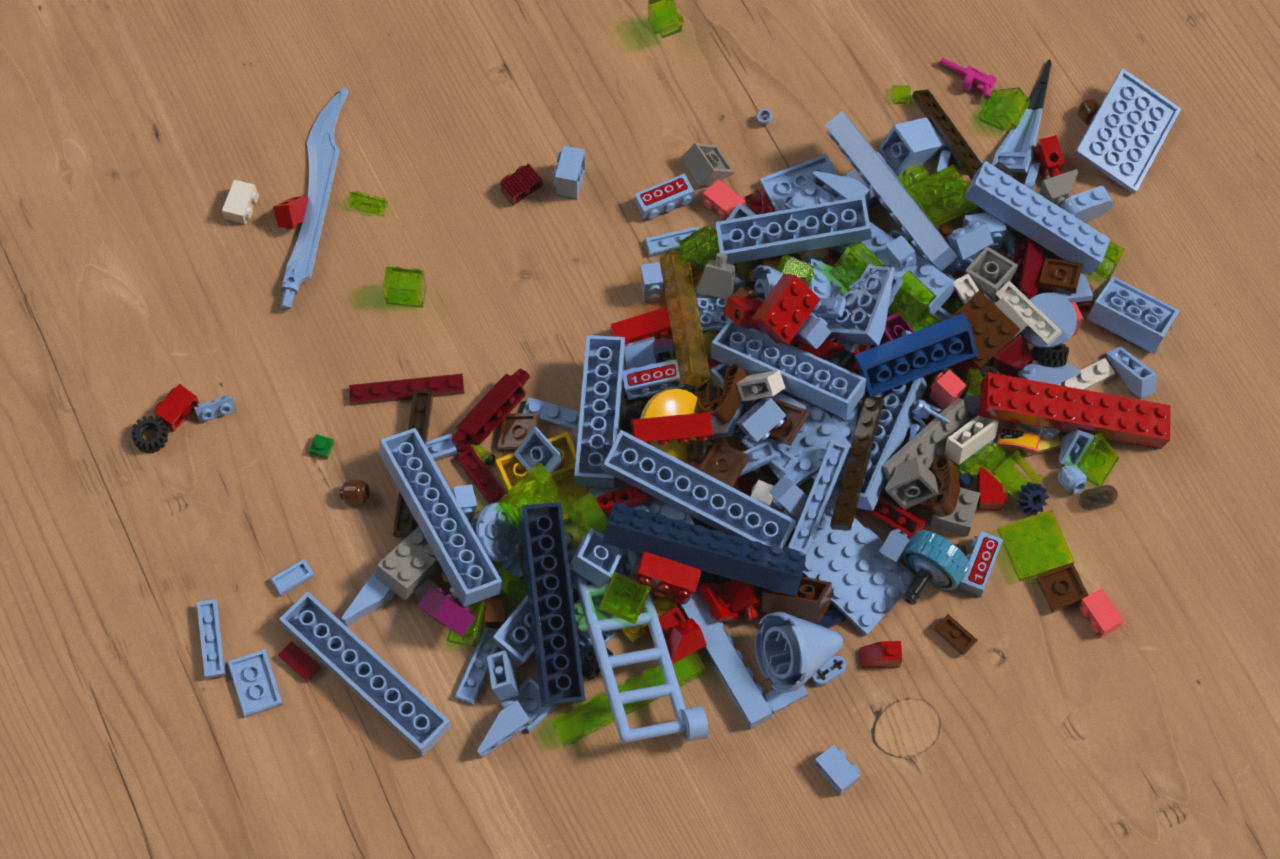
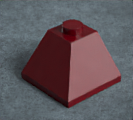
[988,334,1034,377]

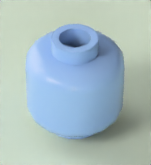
[1058,465,1087,493]

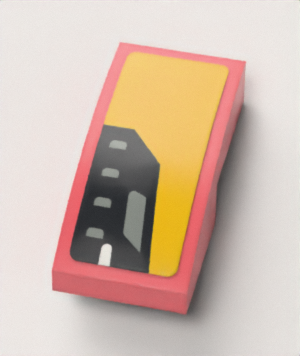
[996,428,1041,455]

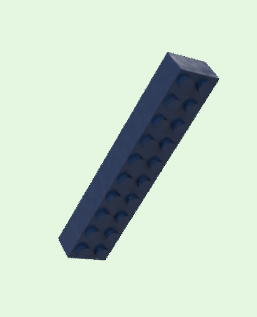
[518,502,586,707]
[602,503,806,597]

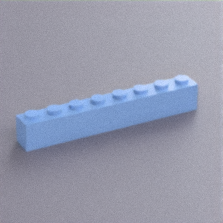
[676,584,773,730]

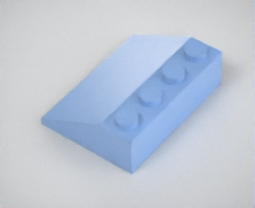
[1087,276,1180,354]

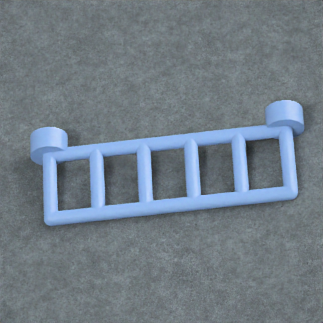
[568,549,708,743]

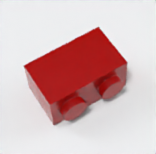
[154,384,199,431]

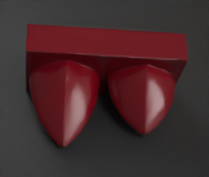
[745,189,776,215]

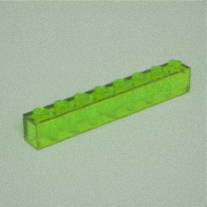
[552,651,706,748]

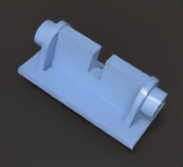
[195,395,237,423]

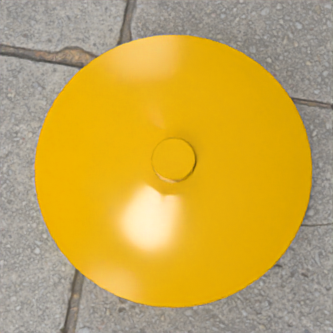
[640,389,708,464]

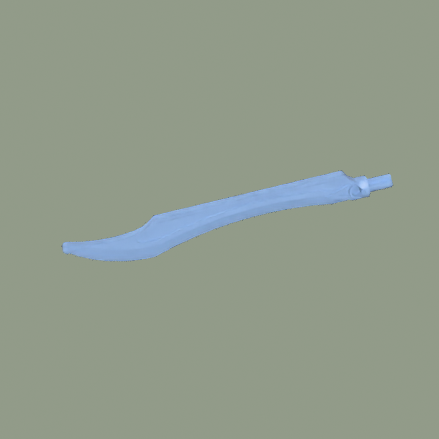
[280,87,349,311]

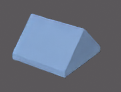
[514,427,562,482]

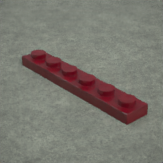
[349,373,465,405]

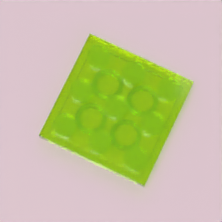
[904,165,979,227]
[498,462,572,533]
[997,510,1075,582]

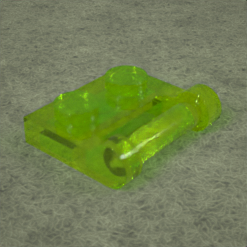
[991,449,1043,499]

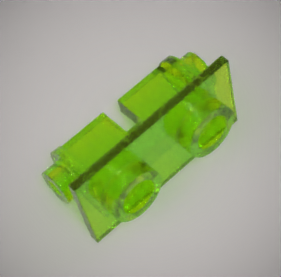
[349,191,388,217]

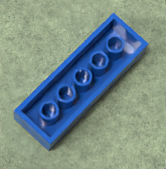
[855,313,978,397]

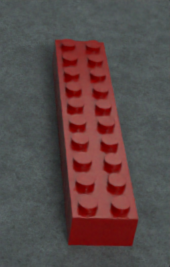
[979,372,1171,449]

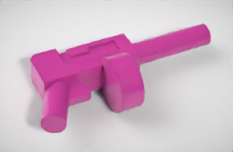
[940,58,996,100]

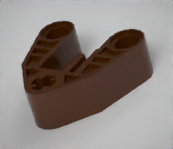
[695,364,748,424]
[917,454,961,516]

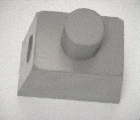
[696,253,735,299]

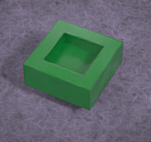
[309,434,335,459]

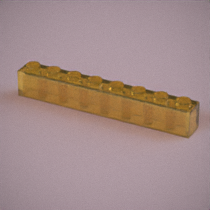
[659,248,710,387]

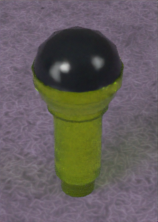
[471,444,495,465]

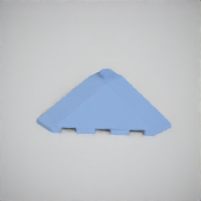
[823,266,894,346]

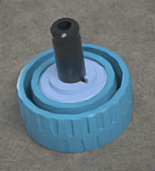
[902,530,970,605]

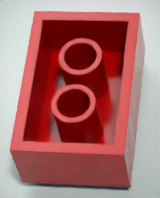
[751,274,821,345]
[631,551,701,604]

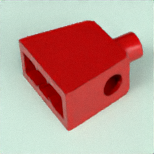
[1034,135,1065,178]
[723,296,762,329]
[722,579,764,621]

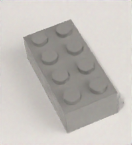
[375,526,441,600]

